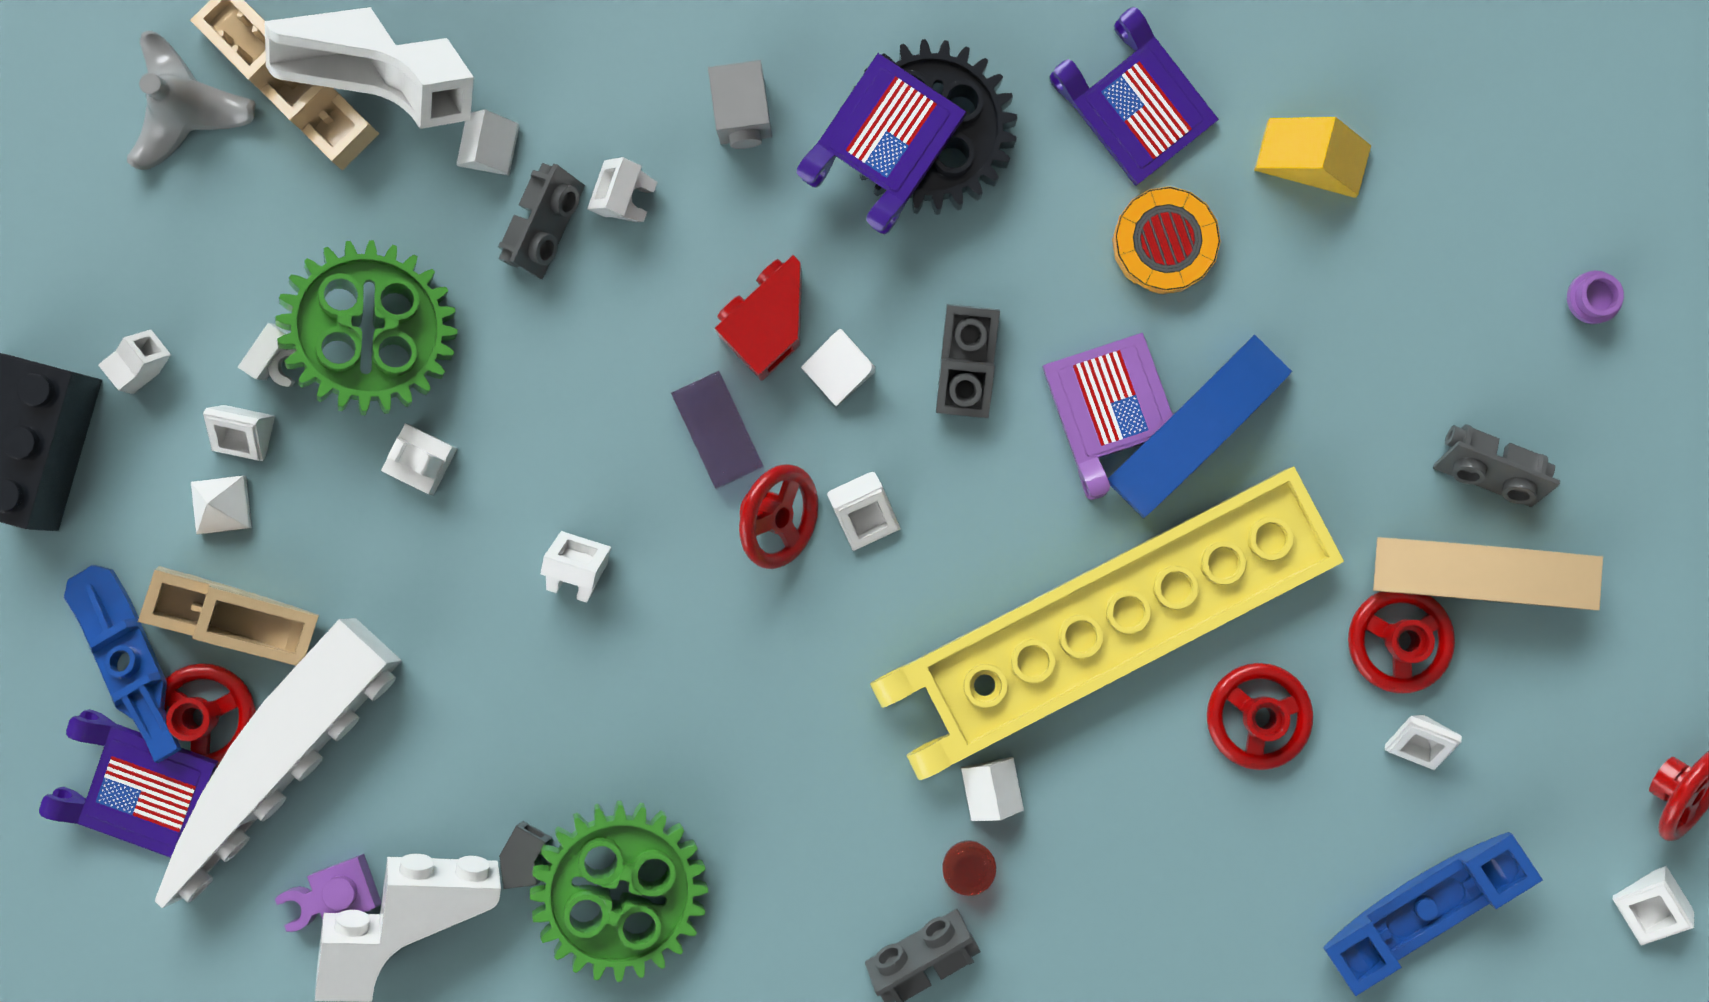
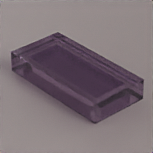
[671,371,764,489]

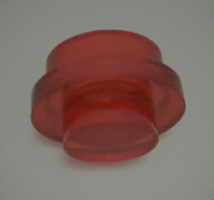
[942,840,996,896]

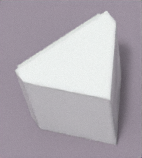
[457,109,520,176]
[203,405,275,461]
[961,757,1024,821]

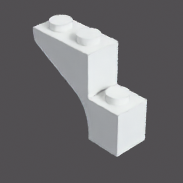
[264,7,474,129]
[315,854,501,1002]

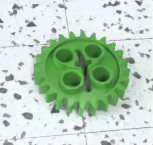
[275,240,458,415]
[530,800,708,982]

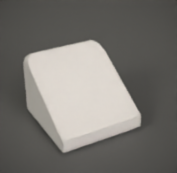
[801,329,876,407]
[827,472,901,551]
[1613,866,1694,946]

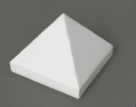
[191,476,252,535]
[1385,715,1462,770]

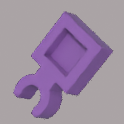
[275,854,382,932]

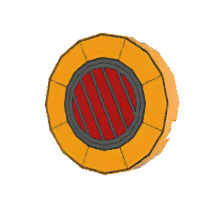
[1112,186,1221,294]

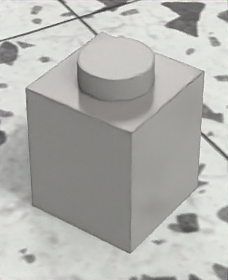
[708,60,772,149]

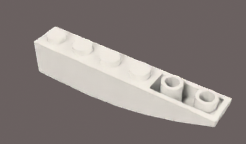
[155,618,402,908]

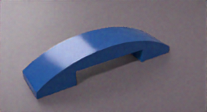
[1108,334,1293,518]
[1323,832,1543,996]

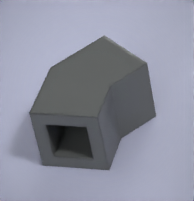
[499,821,552,889]

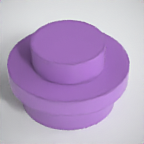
[1567,270,1624,324]

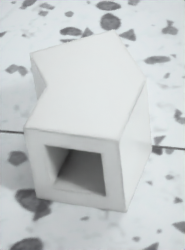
[98,329,171,394]

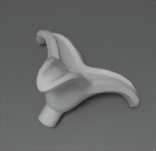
[127,31,256,170]

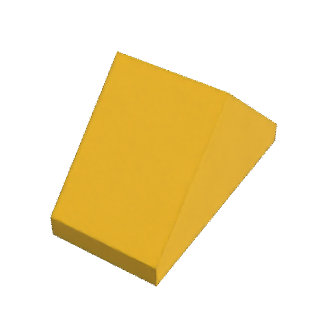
[1254,117,1371,198]

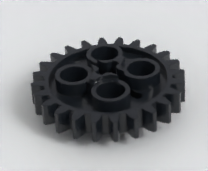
[853,39,1017,215]

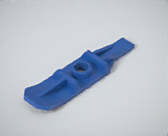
[64,565,182,763]

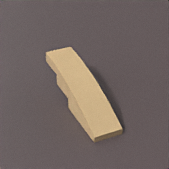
[190,0,380,171]
[1373,537,1603,610]

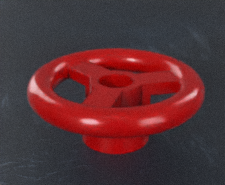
[739,464,819,569]
[1348,592,1455,694]
[164,663,256,768]
[1207,663,1314,770]
[1649,751,1709,841]

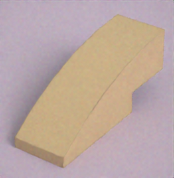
[138,566,319,666]

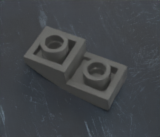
[936,304,1000,418]

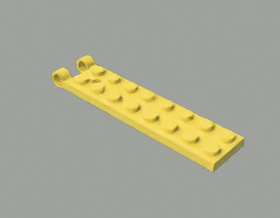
[870,466,1344,780]

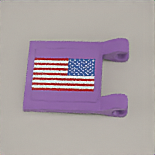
[1042,332,1173,500]

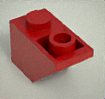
[714,255,802,381]

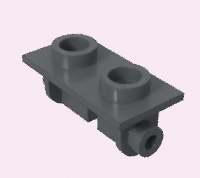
[498,163,585,279]
[1433,424,1560,507]
[865,909,981,1002]

